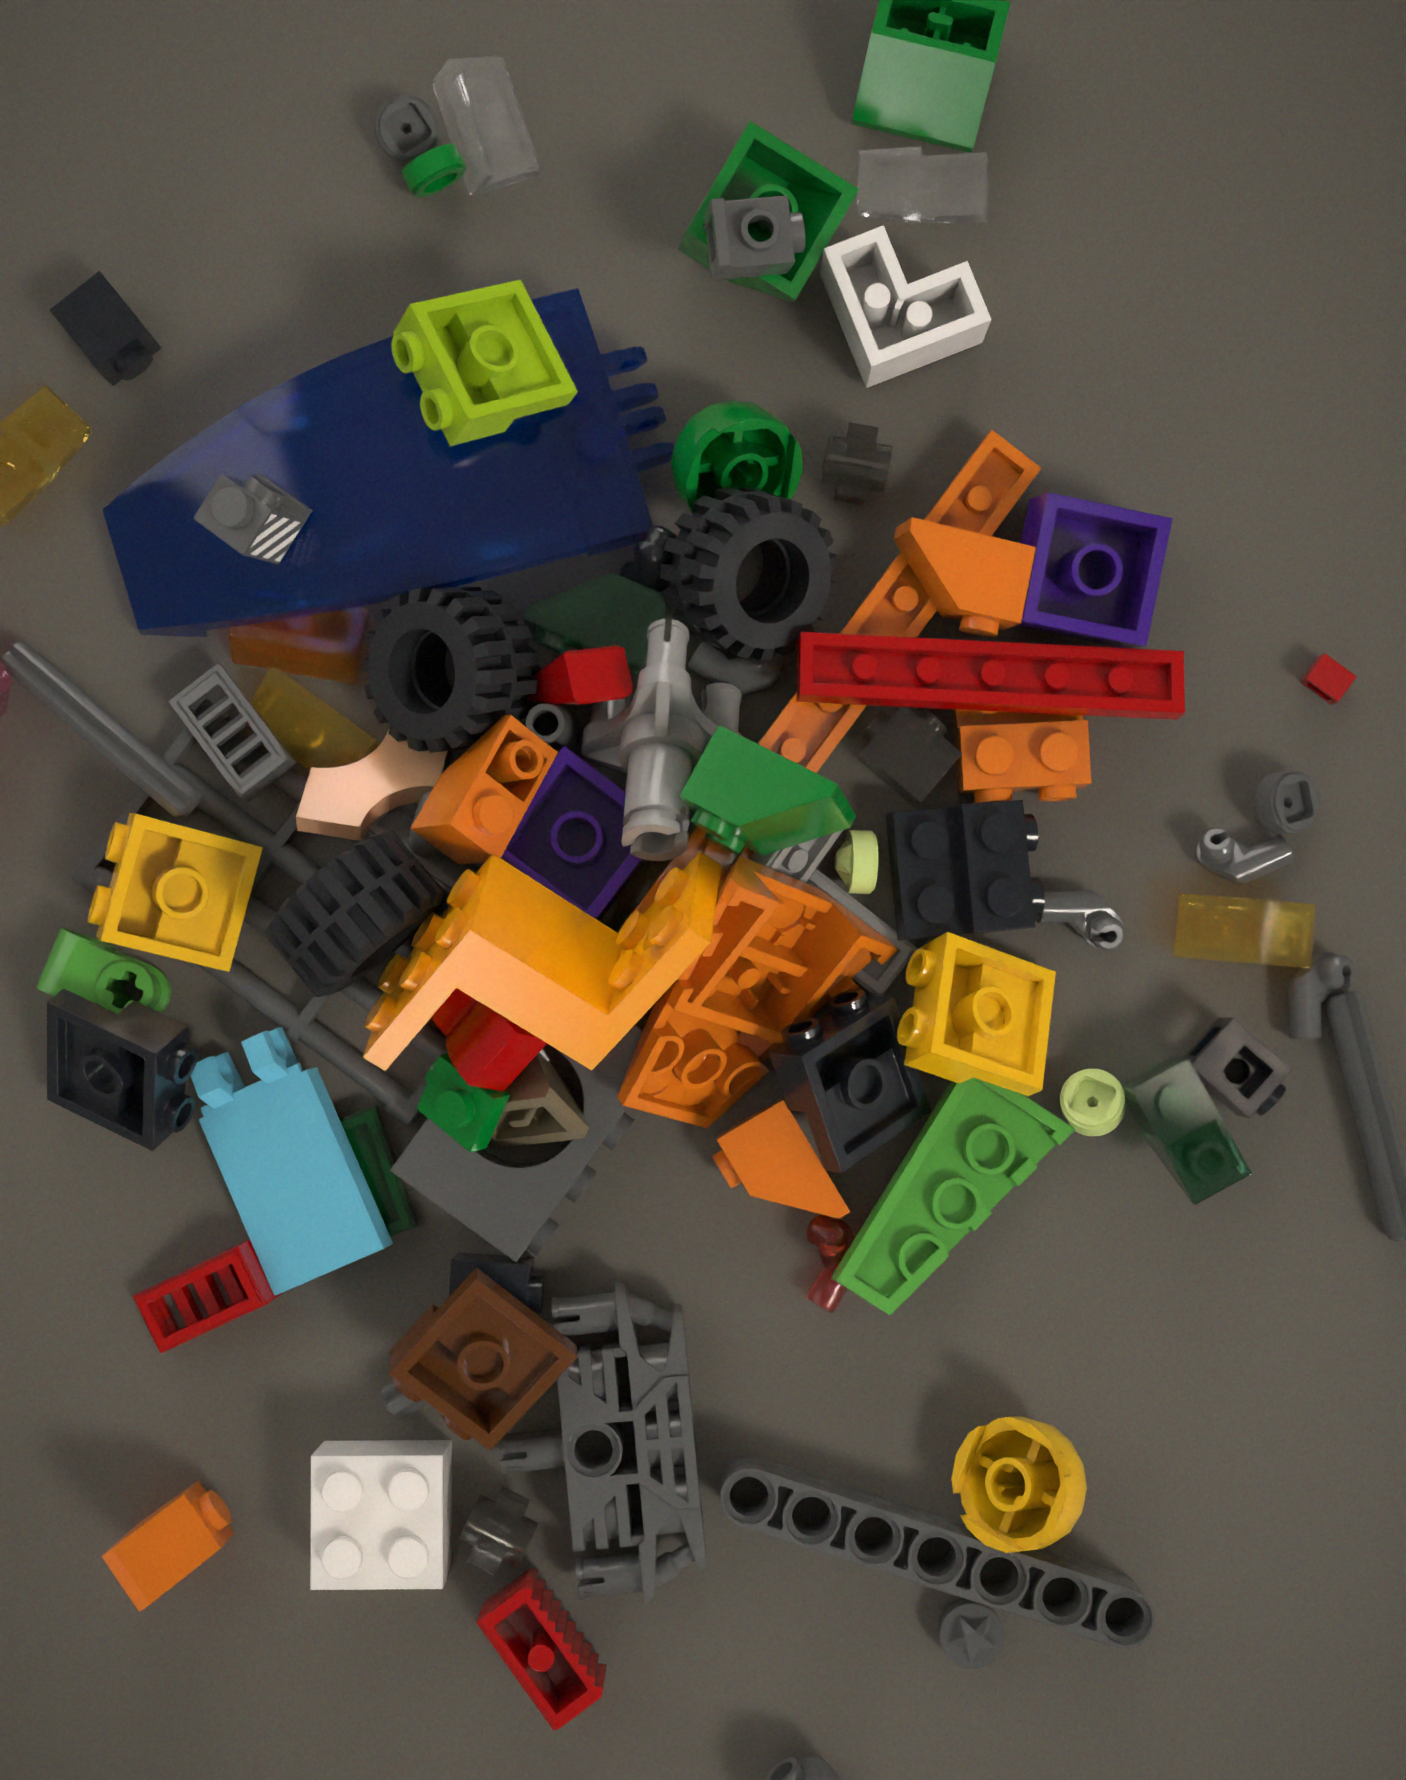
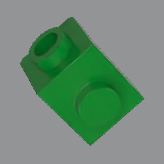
[416,1053,510,1153]

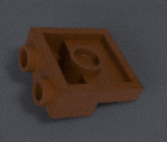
[388,1267,578,1450]

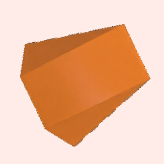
[617,856,899,1128]

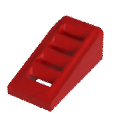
[526,645,633,705]
[133,1239,282,1354]

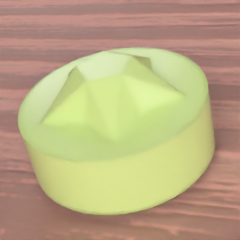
[834,830,878,894]
[1060,1069,1125,1136]

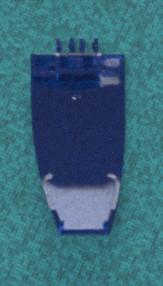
[102,288,675,637]

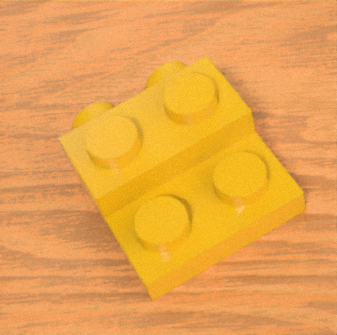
[88,813,263,972]
[897,932,1056,1096]

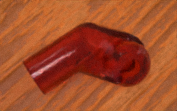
[806,1214,855,1313]

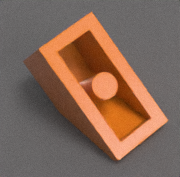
[893,517,1036,637]
[712,1097,850,1219]
[101,1480,235,1612]

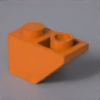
[410,714,558,865]

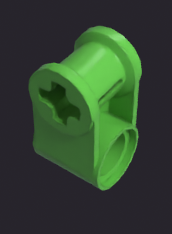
[36,928,172,1014]

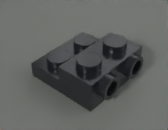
[886,800,1045,941]
[47,989,198,1151]
[768,989,931,1173]

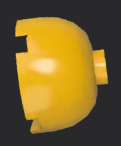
[951,1416,1087,1553]

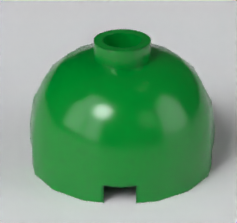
[671,400,803,515]

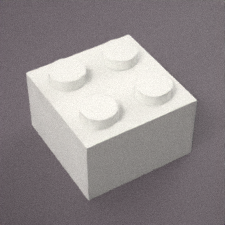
[310,1440,452,1590]

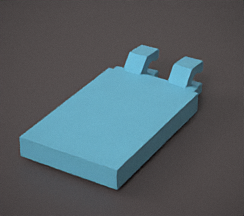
[190,1027,393,1296]

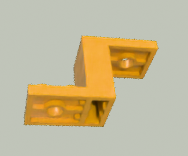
[363,851,721,1071]

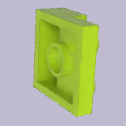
[391,279,578,446]

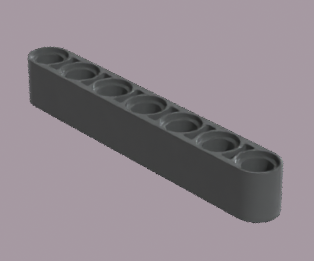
[719,1455,1155,1649]

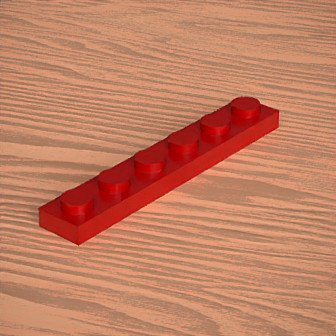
[796,632,1185,720]

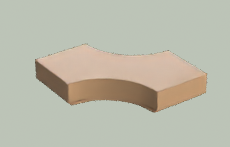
[296,729,451,841]

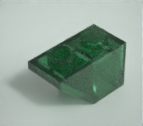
[523,572,672,675]
[1121,1057,1252,1205]

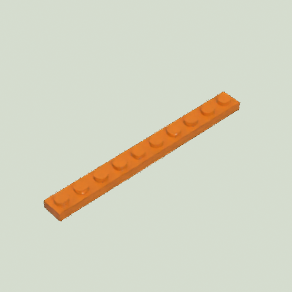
[617,430,1042,933]

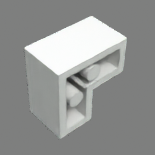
[820,225,991,388]

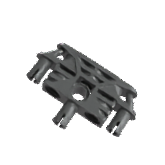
[499,1279,707,1605]

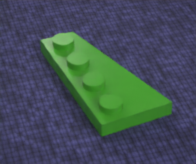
[831,1078,1075,1315]

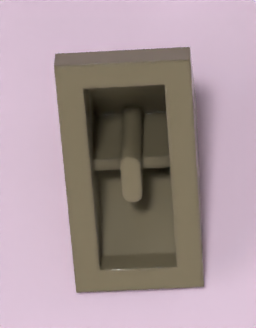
[489,1052,589,1149]

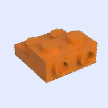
[953,709,1092,803]

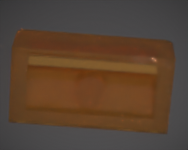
[229,588,369,685]

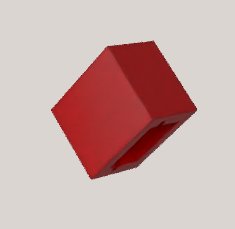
[1300,653,1357,705]

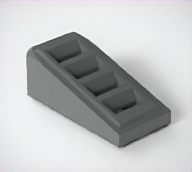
[168,662,298,802]

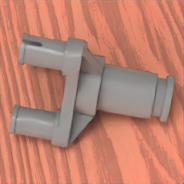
[581,619,742,861]

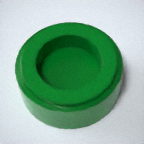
[401,144,467,198]

